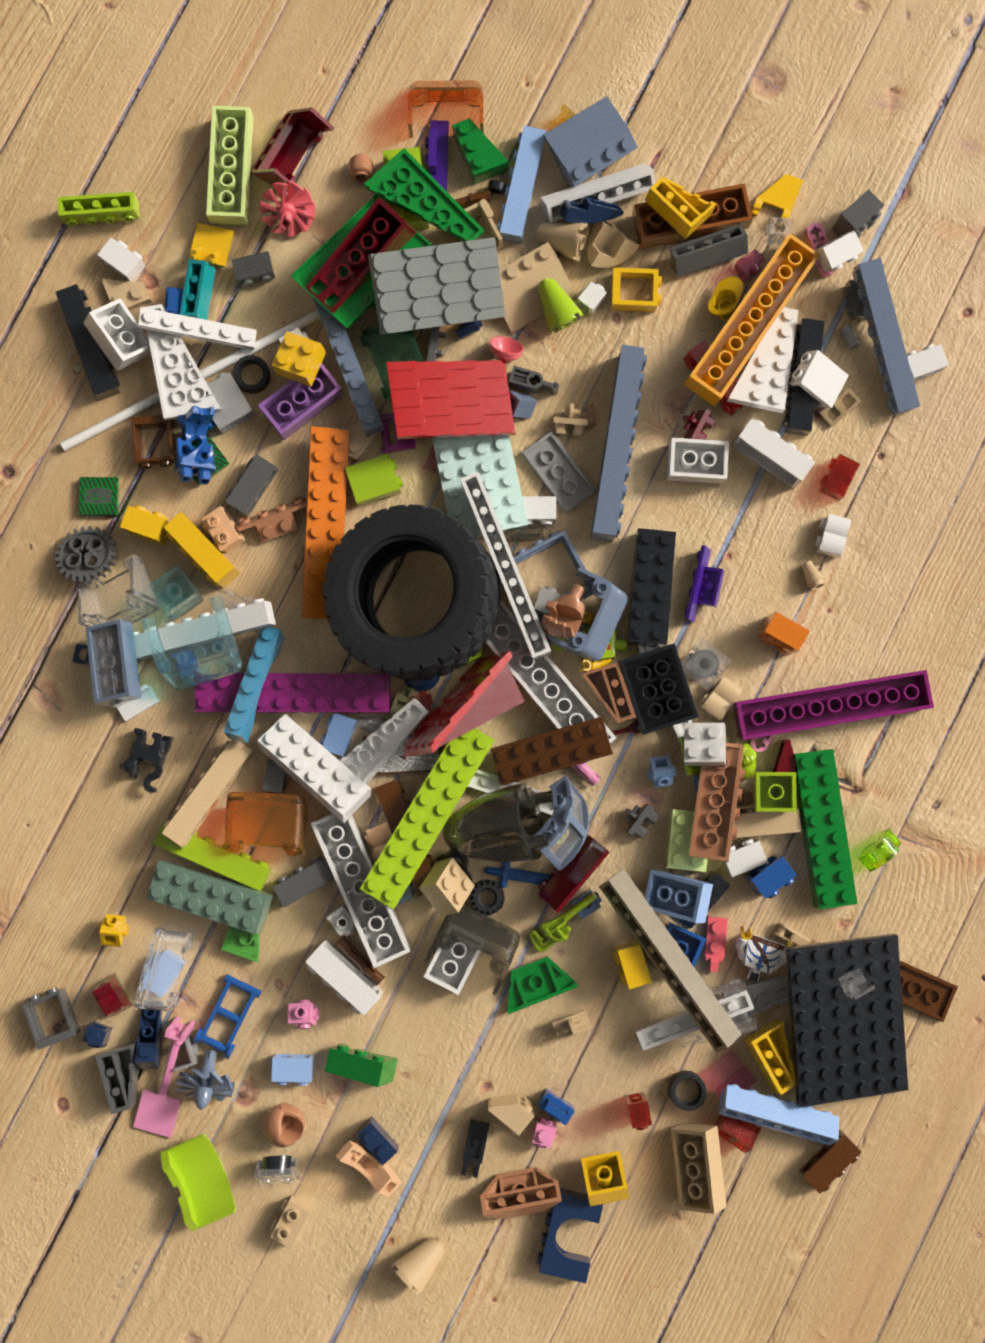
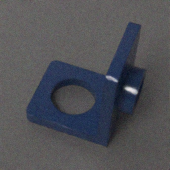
[73,644,90,665]

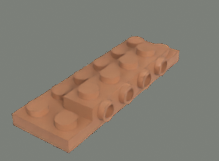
[689,743,745,862]

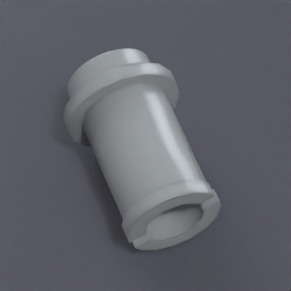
[839,324,861,349]

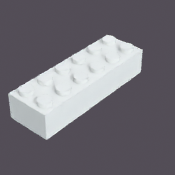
[258,714,371,823]

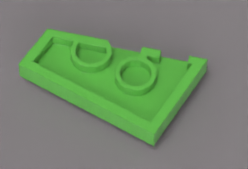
[221,926,260,962]

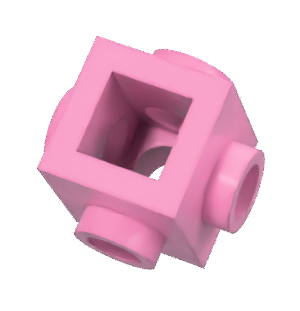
[288,1000,319,1029]

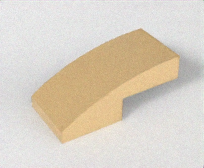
[820,387,862,427]

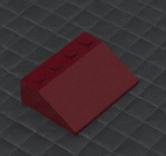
[538,834,610,913]

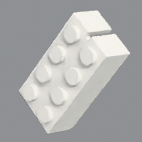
[732,418,815,489]
[306,940,383,1016]

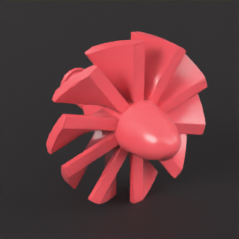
[260,181,315,237]

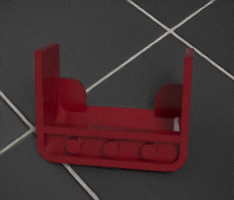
[252,107,334,192]

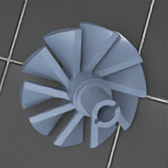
[176,1050,235,1110]

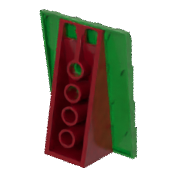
[291,195,433,328]

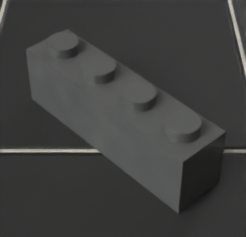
[669,224,748,277]

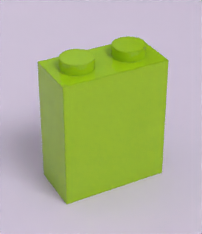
[345,453,403,507]

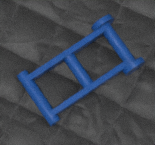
[193,974,262,1059]

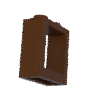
[131,414,176,469]

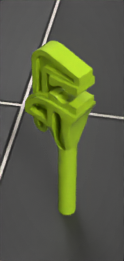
[529,892,597,952]

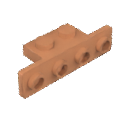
[236,497,307,542]

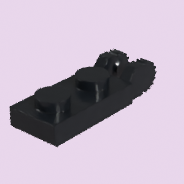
[461,1119,490,1178]

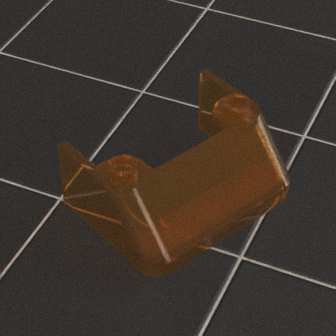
[408,80,484,138]

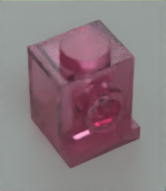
[734,249,766,282]

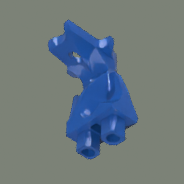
[174,405,216,485]

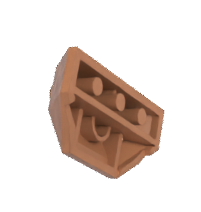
[480,1167,562,1219]

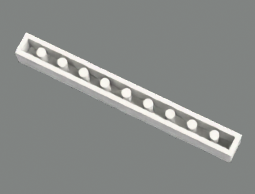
[460,472,551,661]

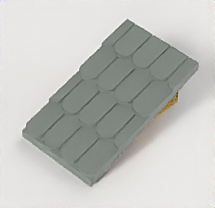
[368,237,506,335]

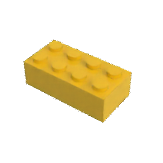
[164,512,240,588]

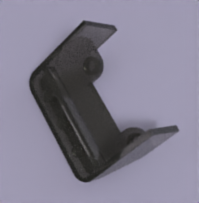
[424,905,520,995]

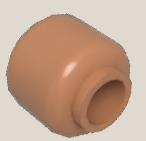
[349,153,373,184]

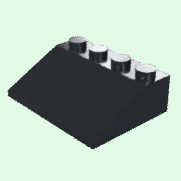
[619,643,699,735]

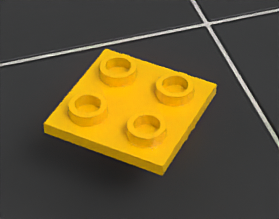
[189,223,234,268]

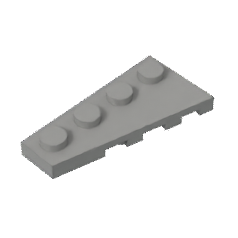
[721,975,789,1024]

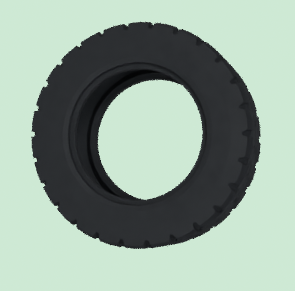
[323,504,500,680]

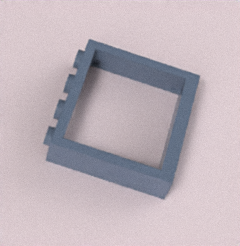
[513,530,593,623]

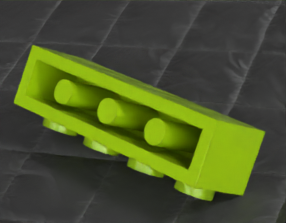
[57,192,140,226]

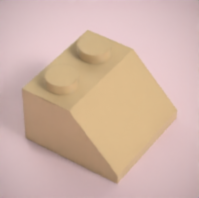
[488,1095,534,1135]

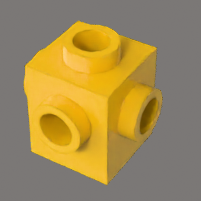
[98,914,129,947]

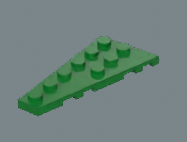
[363,148,484,242]

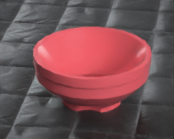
[489,336,523,363]

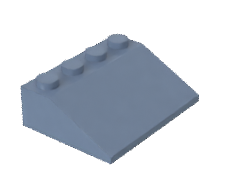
[543,96,638,187]

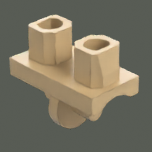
[553,403,588,436]
[552,1009,592,1042]

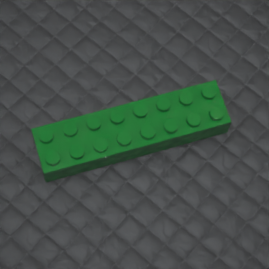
[794,749,858,909]

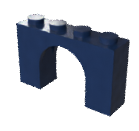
[536,1188,603,1283]

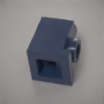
[83,1021,113,1048]

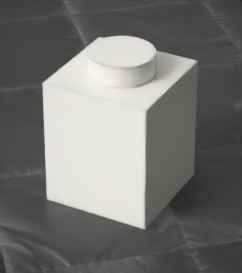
[577,281,607,316]

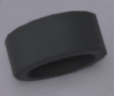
[233,355,271,394]
[668,1070,707,1111]

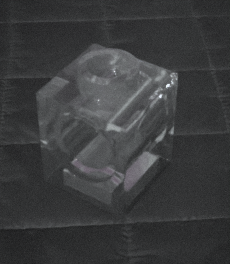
[764,217,794,245]

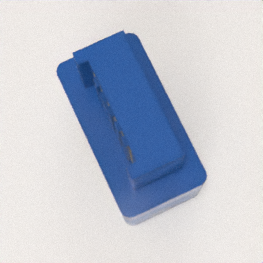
[165,287,183,315]
[538,1088,575,1125]

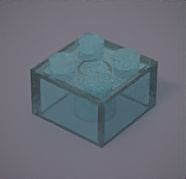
[146,565,204,622]

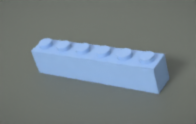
[497,125,546,244]
[718,1084,839,1146]

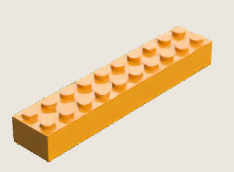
[683,233,820,407]

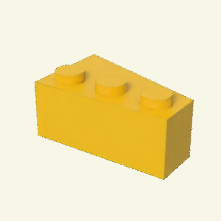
[645,176,716,239]

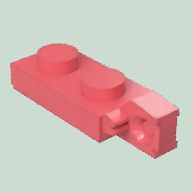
[704,916,728,972]

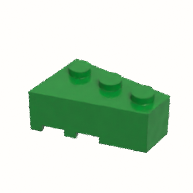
[452,118,509,185]
[325,1044,398,1087]

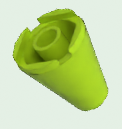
[538,277,584,334]

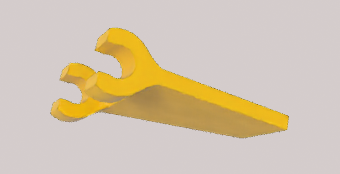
[751,174,803,227]

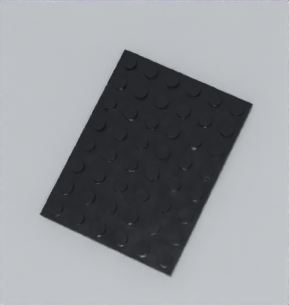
[786,933,908,1107]

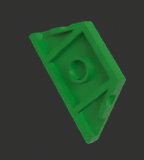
[507,956,578,1014]

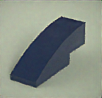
[560,196,624,223]

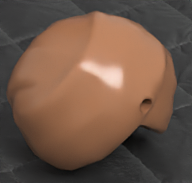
[262,1102,305,1148]

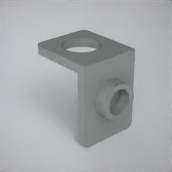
[173,1036,199,1072]

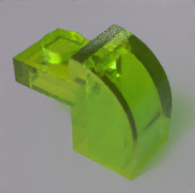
[858,828,901,872]

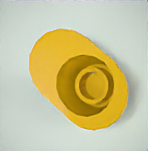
[708,277,744,321]

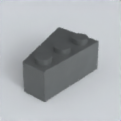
[95,1041,138,1114]

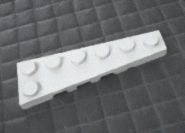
[339,699,429,784]

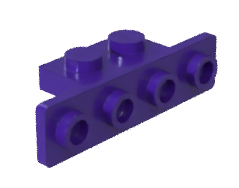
[425,120,449,191]
[684,545,725,623]

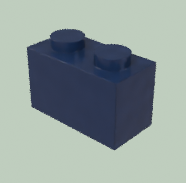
[356,1116,399,1165]

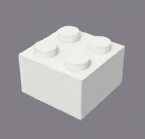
[684,723,726,766]

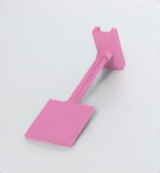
[133,1016,195,1138]

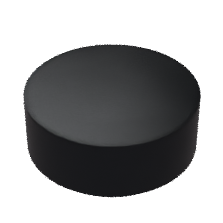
[488,180,507,194]

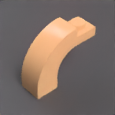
[336,1140,402,1197]

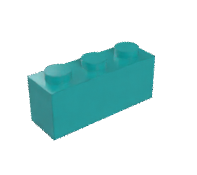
[179,260,216,320]

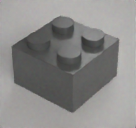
[832,189,884,239]

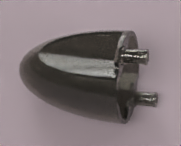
[442,783,553,862]

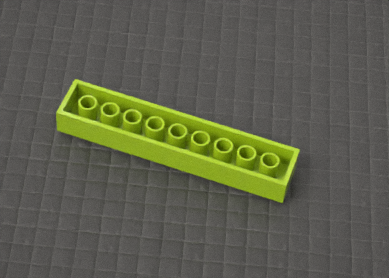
[359,728,495,910]

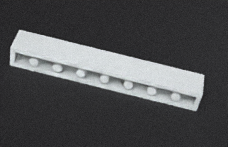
[133,599,276,661]

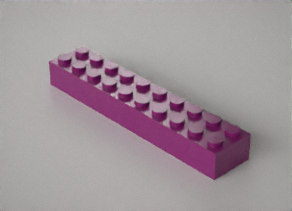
[732,670,934,741]
[194,673,391,713]

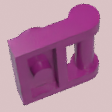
[379,413,416,454]

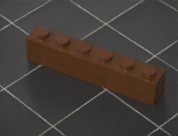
[374,779,434,897]

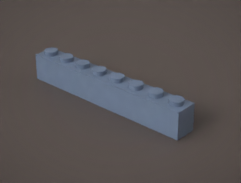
[853,258,920,415]
[313,297,384,437]

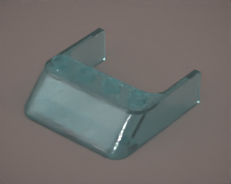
[141,596,242,690]

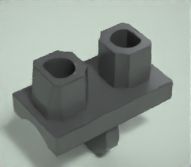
[625,804,659,839]

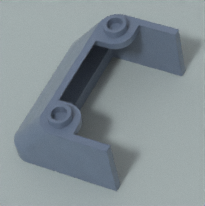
[547,567,627,662]

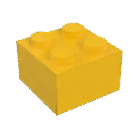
[271,331,326,387]
[120,505,169,546]
[612,940,652,990]
[581,1151,629,1206]

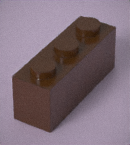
[799,1130,862,1194]

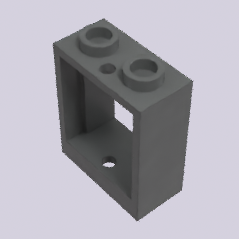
[22,987,81,1050]

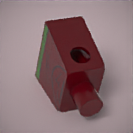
[92,973,133,1016]

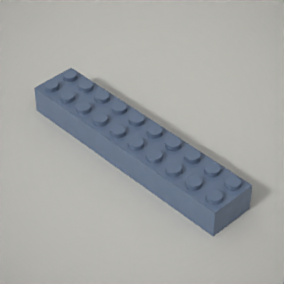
[590,344,647,542]

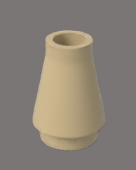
[801,561,825,590]

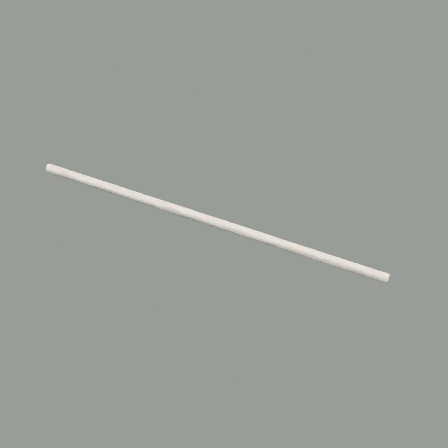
[60,310,321,451]

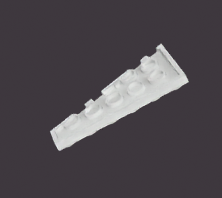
[143,304,222,421]
[727,307,798,413]

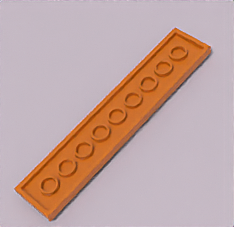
[301,426,349,620]

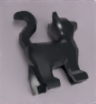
[119,728,173,793]

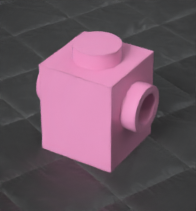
[531,1117,556,1149]

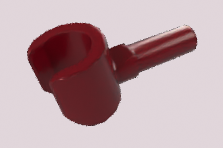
[613,722,641,735]

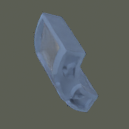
[532,775,589,871]

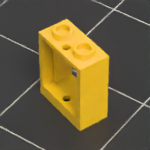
[611,267,662,312]

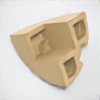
[587,221,640,268]

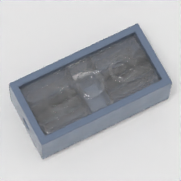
[85,619,141,706]

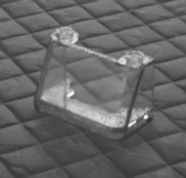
[78,554,158,627]

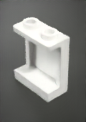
[790,350,849,409]

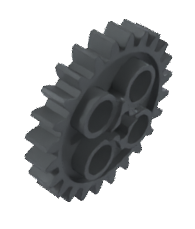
[54,526,118,585]

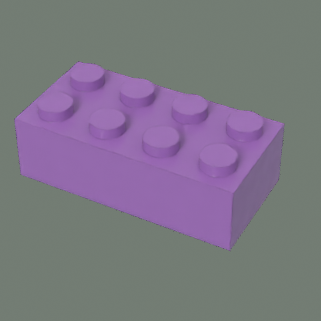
[258,364,344,440]

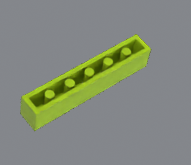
[153,822,272,891]

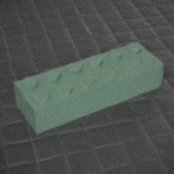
[146,860,273,934]

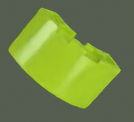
[160,1134,236,1232]

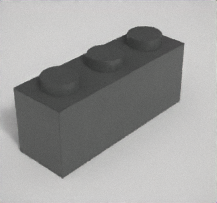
[226,454,279,517]
[273,856,335,908]

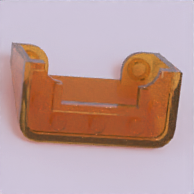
[224,792,308,856]

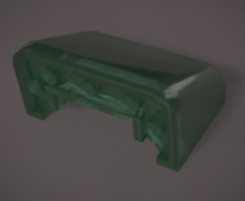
[359,322,424,403]

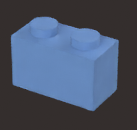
[320,713,357,757]

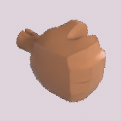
[542,584,585,638]

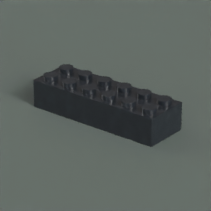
[627,528,676,648]

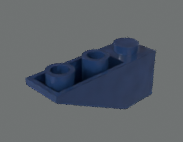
[135,1004,162,1069]

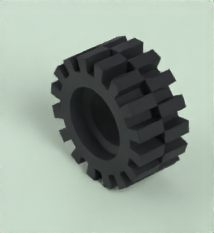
[470,879,505,915]

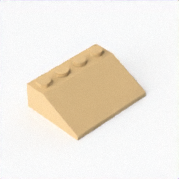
[499,242,576,334]

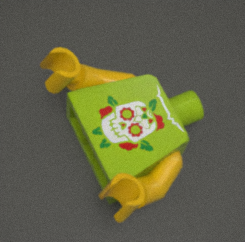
[578,612,627,672]

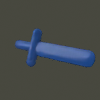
[484,858,552,888]

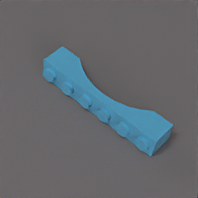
[224,627,285,744]

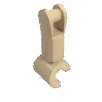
[774,923,822,946]

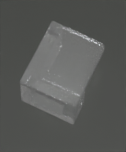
[839,967,875,1000]

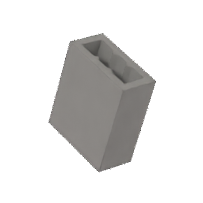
[207,372,255,434]

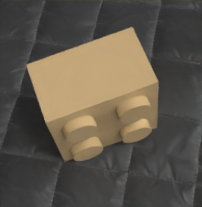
[419,857,475,917]

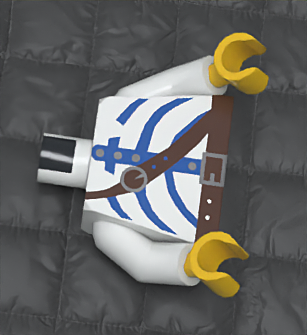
[736,926,799,982]

